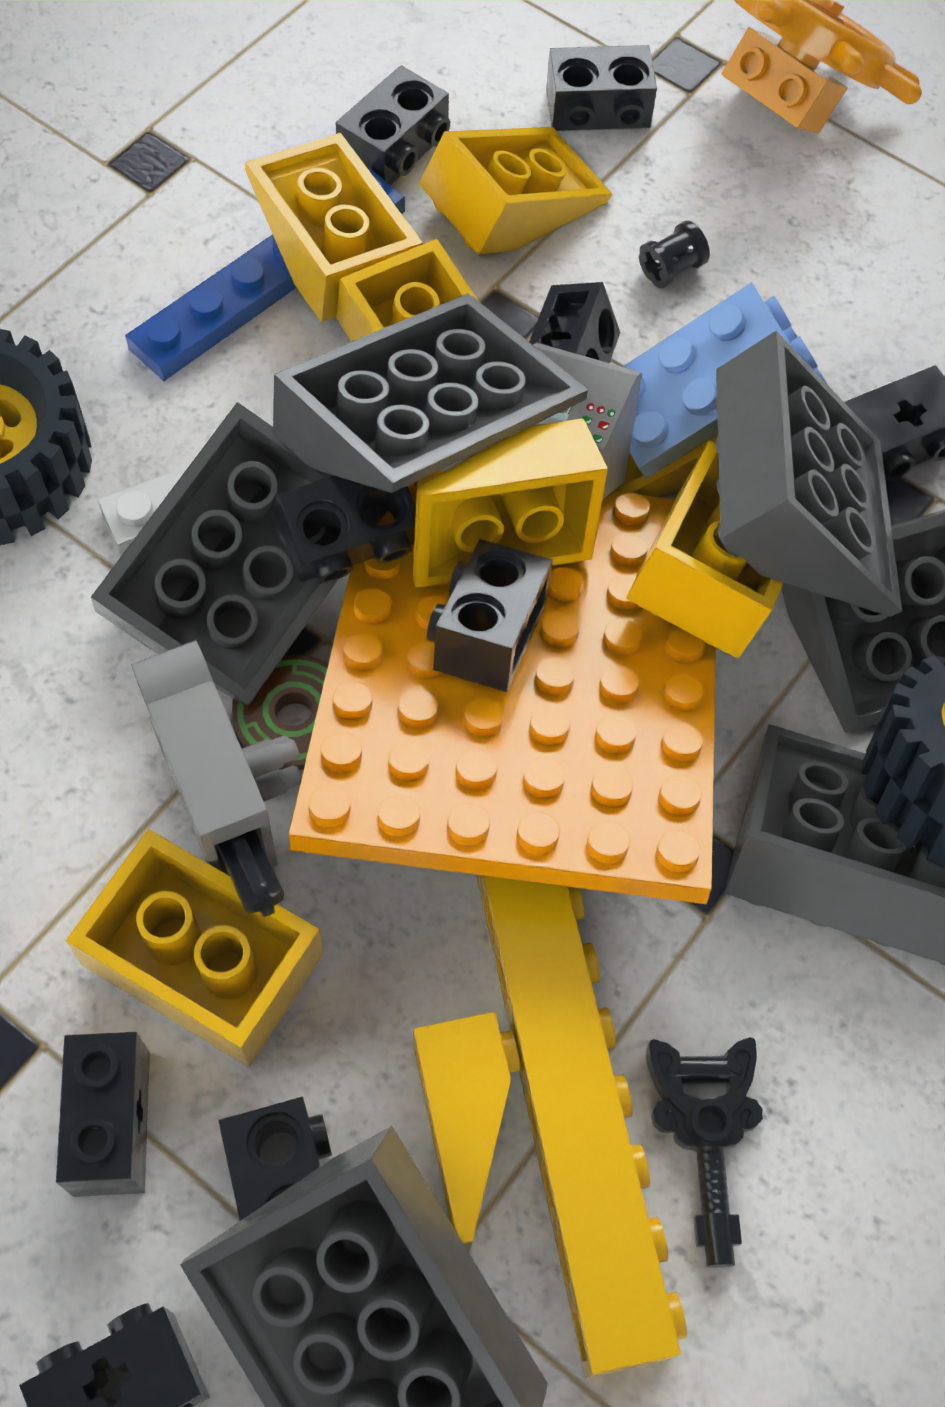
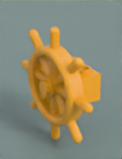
[721,0,922,133]

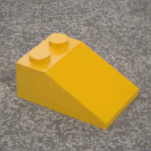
[419,127,613,255]
[245,133,423,323]
[336,239,478,342]
[413,418,608,588]

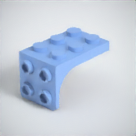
[623,282,828,478]

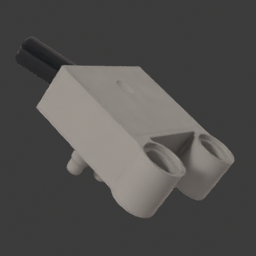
[131,640,302,917]

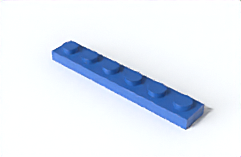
[125,168,405,382]

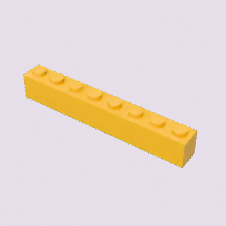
[477,875,687,1378]

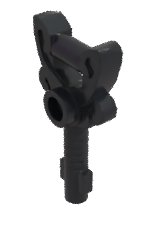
[646,1037,763,1268]

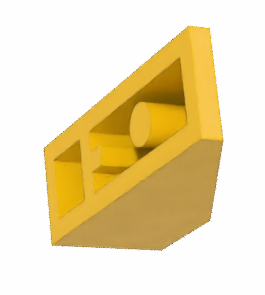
[413,1011,520,1251]

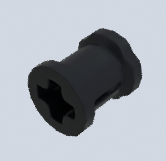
[639,220,710,288]

